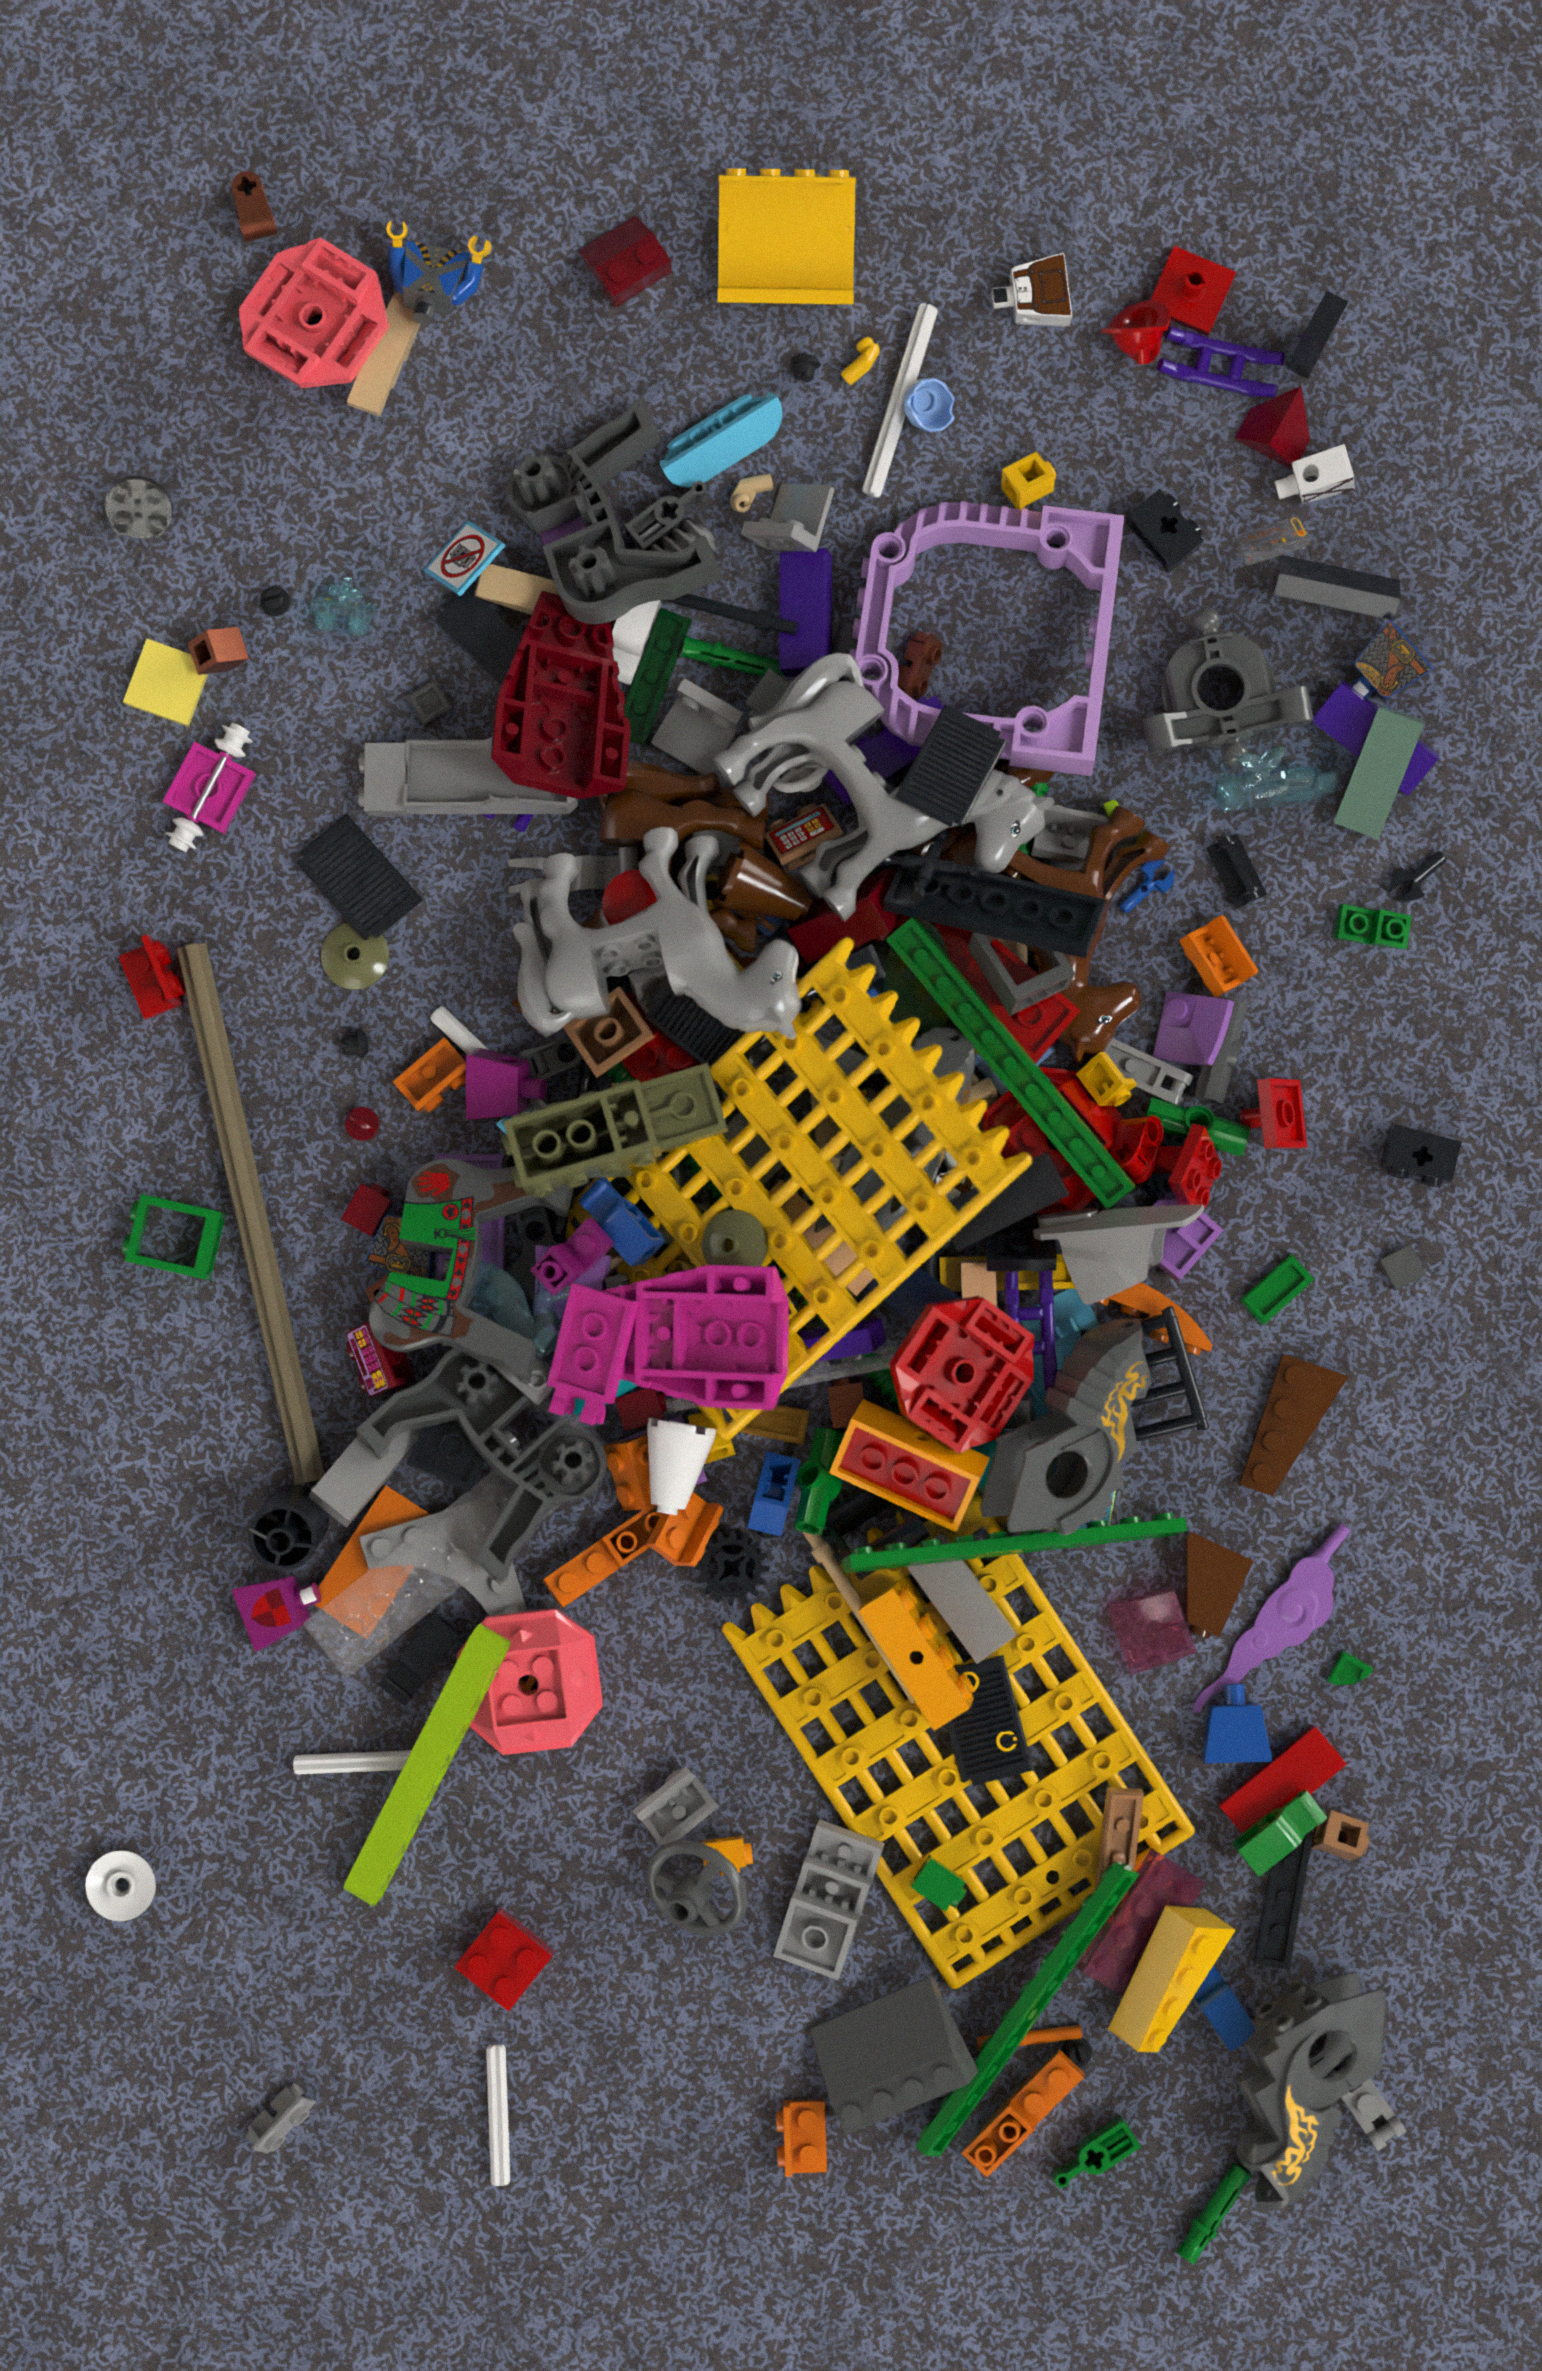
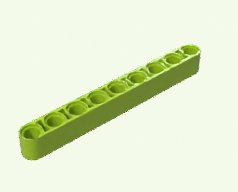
[343,1624,511,1907]

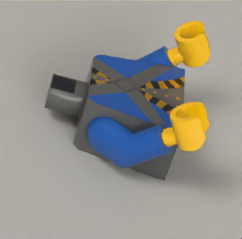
[386,221,492,325]

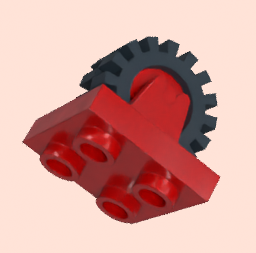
[1140,1124,1222,1220]

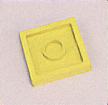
[123,639,208,727]

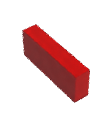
[1217,1724,1347,1834]

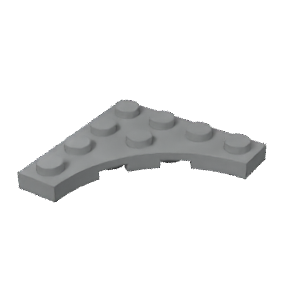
[359,1496,527,1616]

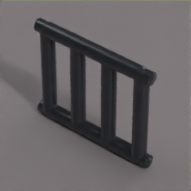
[1080,1306,1209,1442]

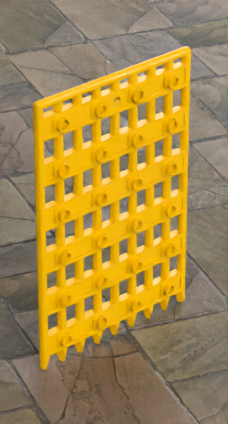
[554,937,1032,1440]
[722,1489,1195,1990]

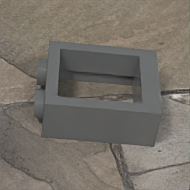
[967,932,1075,1016]

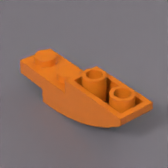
[1095,1282,1213,1356]
[542,1505,661,1609]
[961,2049,1085,2177]

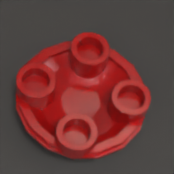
[602,869,657,926]

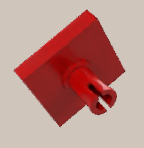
[1150,245,1236,336]
[1240,1078,1307,1149]

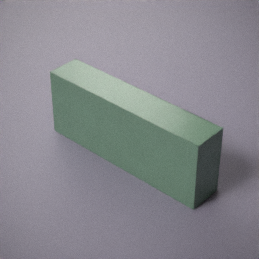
[1333,704,1425,840]

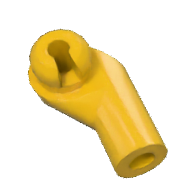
[840,337,880,385]

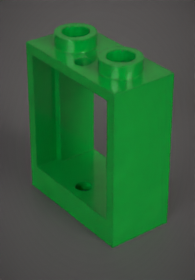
[122,1194,226,1281]

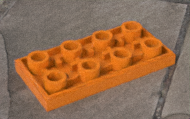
[314,1485,432,1639]

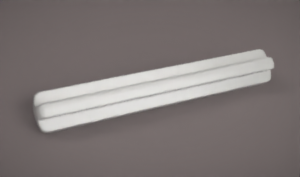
[293,1750,412,1774]
[486,2044,510,2186]

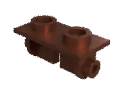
[898,631,944,701]

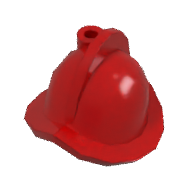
[1100,300,1171,365]

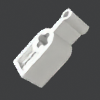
[612,600,662,686]

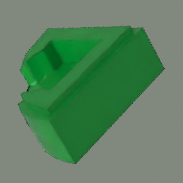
[1325,1650,1374,1685]

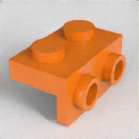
[1179,915,1258,998]
[393,1037,466,1114]
[603,1434,656,1511]

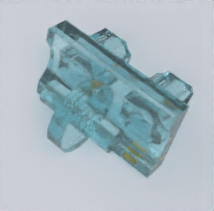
[311,578,378,637]

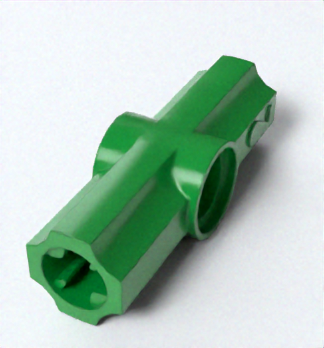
[1145,1097,1250,1157]
[794,1427,844,1535]

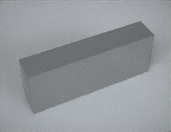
[308,1399,422,1528]
[907,1532,1017,1664]

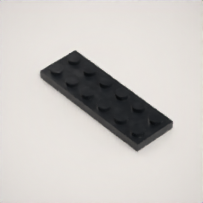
[884,853,1106,959]

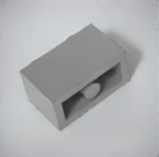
[358,743,410,817]

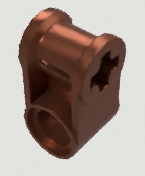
[231,171,278,243]

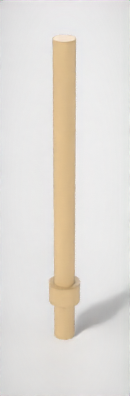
[802,1532,915,1703]

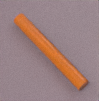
[976,2025,1082,2051]

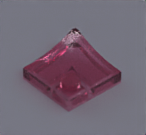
[1106,1586,1197,1675]

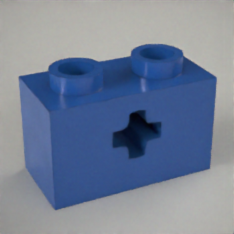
[747,1451,800,1536]

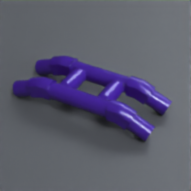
[1157,325,1285,398]
[1004,1271,1057,1391]

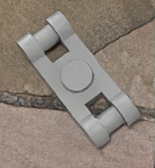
[1326,2057,1406,2151]

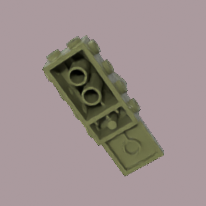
[501,1063,728,1198]

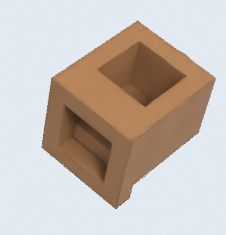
[1311,1810,1369,1861]

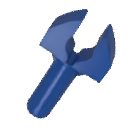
[1118,860,1174,913]

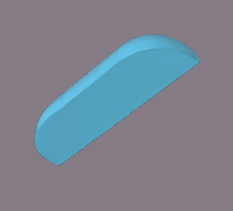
[660,392,782,487]

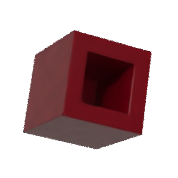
[340,1182,394,1238]
[615,1388,669,1432]

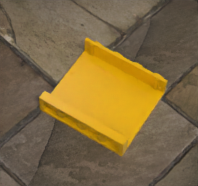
[717,168,856,304]

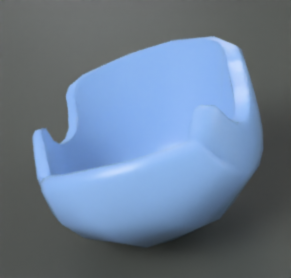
[904,378,955,432]

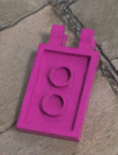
[547,1283,639,1425]

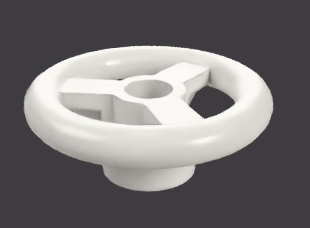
[772,763,829,793]

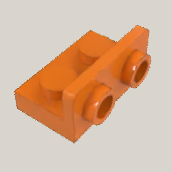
[647,1492,724,1566]
[776,2099,827,2177]

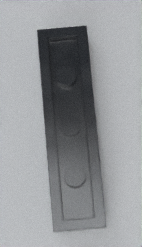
[1253,1830,1314,1970]

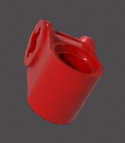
[1110,1116,1164,1184]

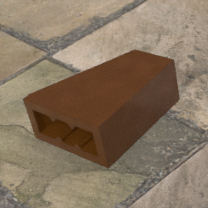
[1184,1531,1254,1639]

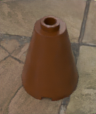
[712,841,812,921]

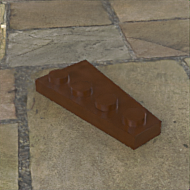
[1238,1354,1349,1496]

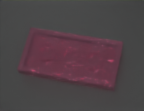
[1076,1848,1206,1996]

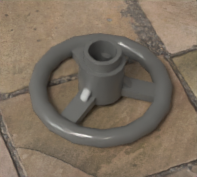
[645,1840,748,1937]

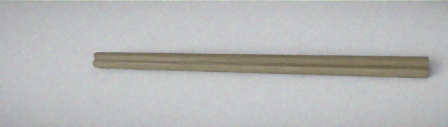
[176,943,325,1485]

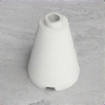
[647,1418,716,1515]

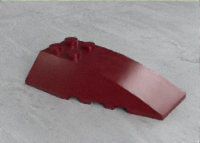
[490,591,630,799]

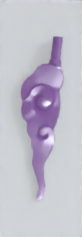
[1193,1523,1351,1713]

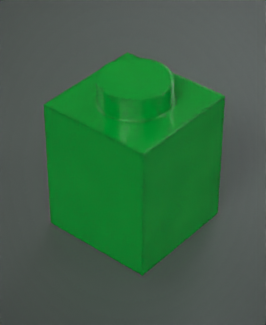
[910,1854,967,1912]

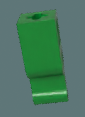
[1231,1789,1327,1877]
[1052,2114,1141,2188]

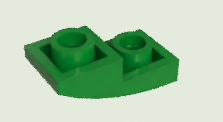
[1333,904,1412,950]

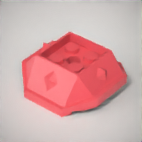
[239,237,390,388]
[456,1607,603,1755]

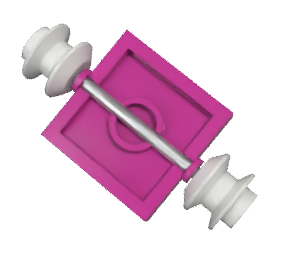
[162,722,256,853]

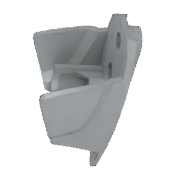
[1033,1205,1204,1305]

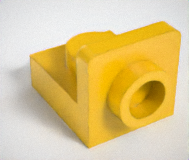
[1076,1052,1137,1107]

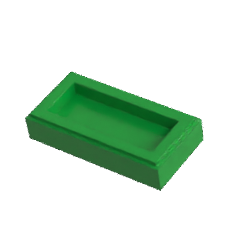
[1240,1254,1315,1326]

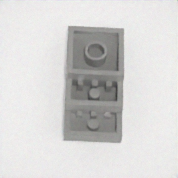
[773,1819,885,1980]

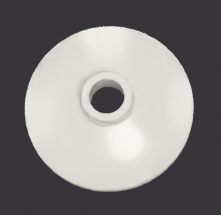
[85,1850,156,1921]

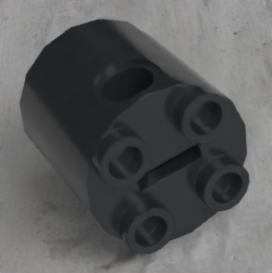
[248,1485,330,1571]

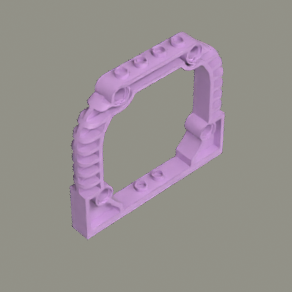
[849,501,1125,776]

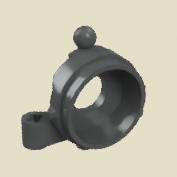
[1142,607,1314,767]

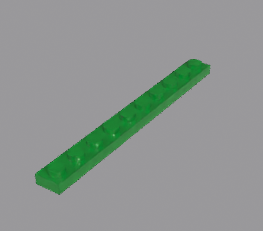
[886,917,1136,1209]
[842,1513,1187,1574]
[915,1862,1140,2157]

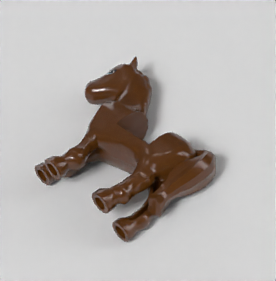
[909,758,1171,1066]
[512,761,770,1019]

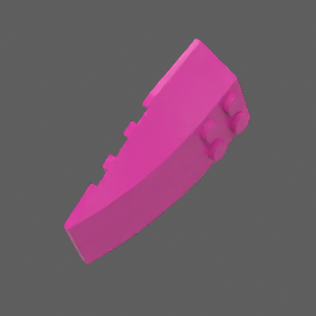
[602,1265,789,1410]

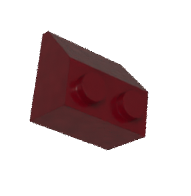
[578,216,672,308]

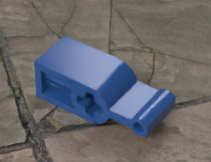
[578,1178,666,1266]
[1194,1965,1256,2052]

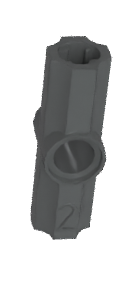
[1193,997,1248,1105]

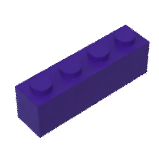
[823,695,944,811]

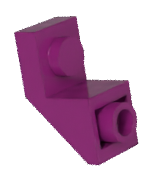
[530,1218,615,1296]

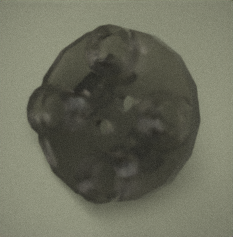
[105,475,174,539]

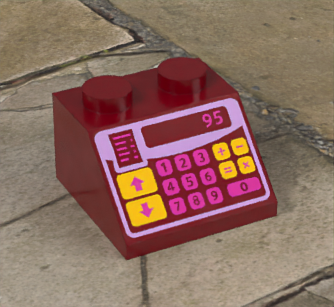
[345,1321,417,1398]

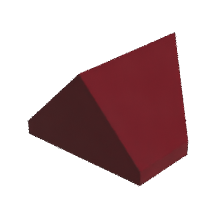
[1234,386,1310,470]

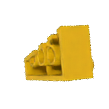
[1108,1906,1236,2052]

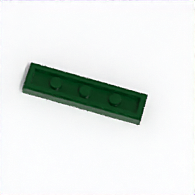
[624,608,692,747]

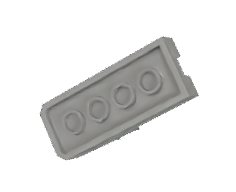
[403,732,578,814]

